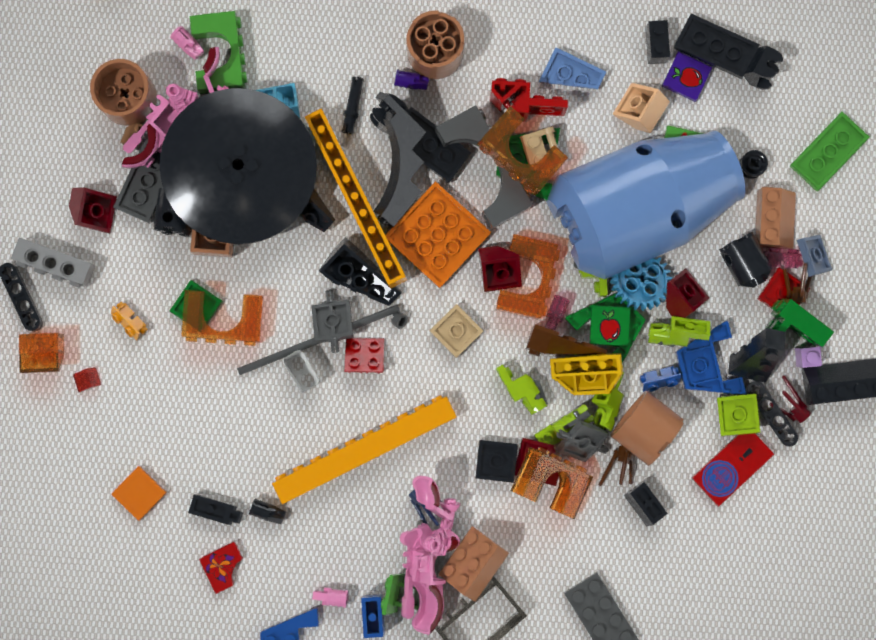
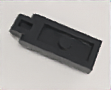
[188,494,243,525]

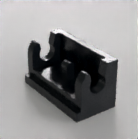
[624,482,668,527]

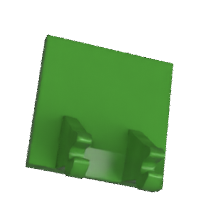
[381,573,419,615]

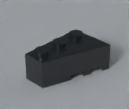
[728,328,786,383]

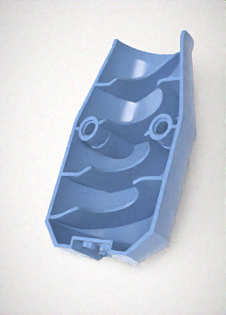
[546,130,745,279]

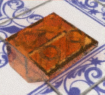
[19,333,64,373]

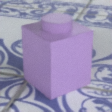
[795,346,822,368]

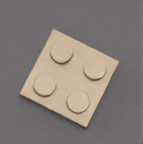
[429,304,483,358]

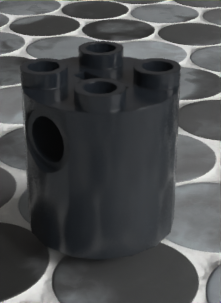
[153,188,192,237]
[719,232,773,288]

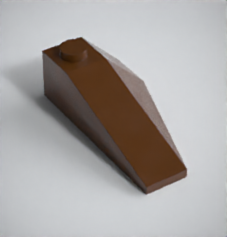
[525,324,607,357]

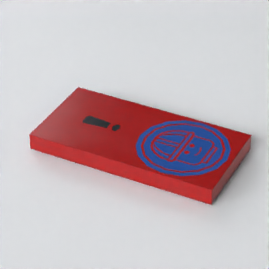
[691,434,775,507]

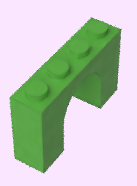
[190,11,248,95]

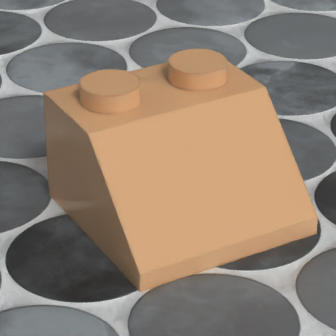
[613,83,670,133]

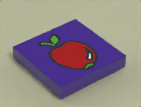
[661,52,712,102]

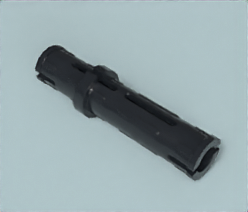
[341,76,364,135]

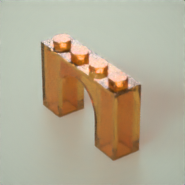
[477,106,568,195]
[495,234,561,321]
[181,290,263,346]
[510,447,593,519]

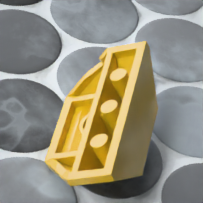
[550,353,623,395]

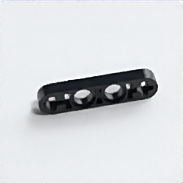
[0,263,43,332]
[747,381,798,447]

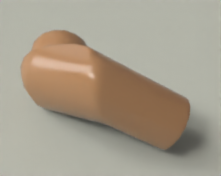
[120,123,143,145]

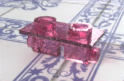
[763,247,803,269]

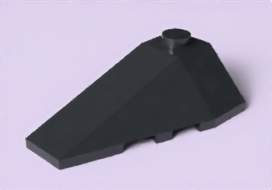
[300,189,335,232]
[319,237,402,306]

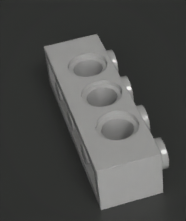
[11,237,95,288]

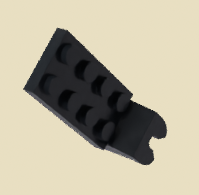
[674,13,783,90]
[370,93,472,183]

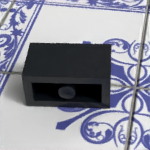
[645,20,670,64]

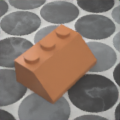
[755,187,796,250]

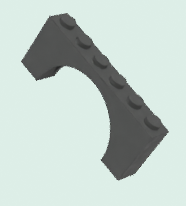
[435,105,533,230]

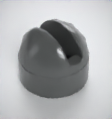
[391,312,408,329]

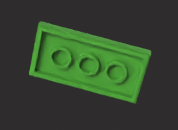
[790,112,869,191]

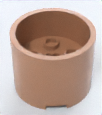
[406,10,464,79]
[90,59,157,126]
[611,390,684,466]

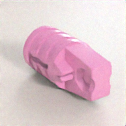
[170,26,204,60]
[312,587,349,608]

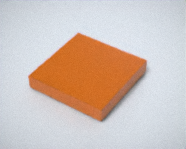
[111,466,167,521]

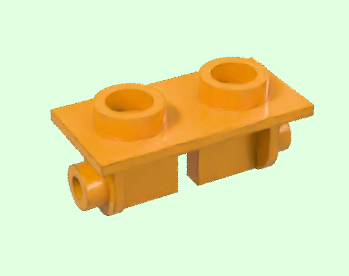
[111,302,148,340]

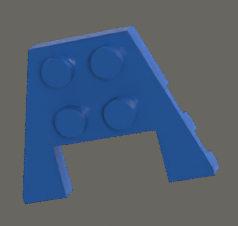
[675,321,746,395]
[260,608,319,640]

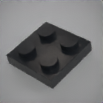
[475,440,518,483]

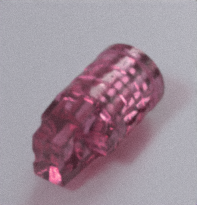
[545,295,570,330]

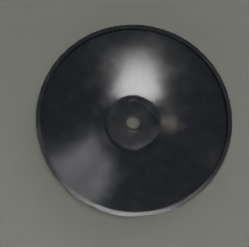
[160,88,317,244]

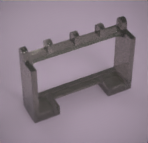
[435,576,527,640]

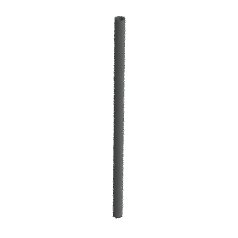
[237,305,400,375]

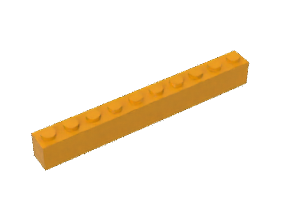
[305,108,407,289]
[272,395,457,504]

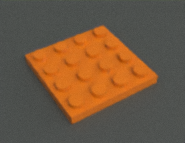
[385,181,492,289]

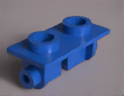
[640,366,681,392]

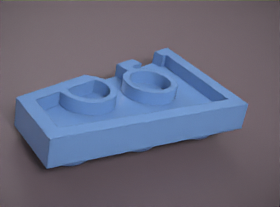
[539,47,606,90]

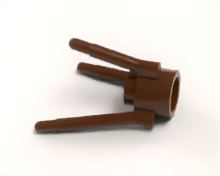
[783,263,812,303]
[599,446,635,486]

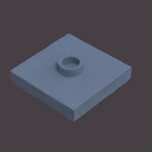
[797,235,832,277]

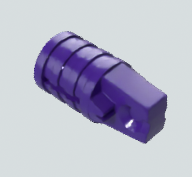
[394,69,429,90]

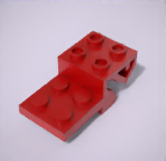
[490,78,568,122]

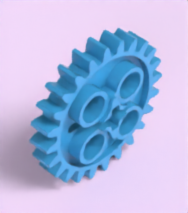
[610,257,672,311]

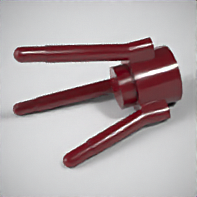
[769,376,811,423]

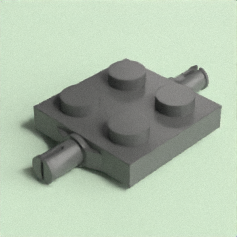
[311,290,354,353]
[556,420,609,462]

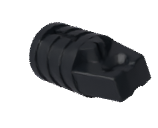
[249,498,286,524]

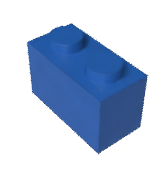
[361,594,385,638]

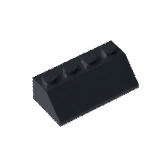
[802,358,876,405]

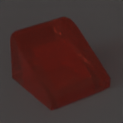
[73,367,101,393]

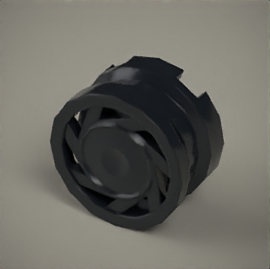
[739,150,768,179]

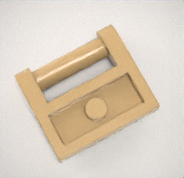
[520,126,564,173]

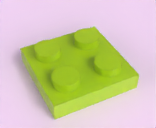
[717,394,761,436]

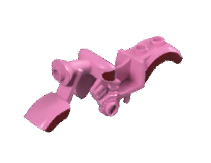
[122,47,229,168]
[400,475,460,635]

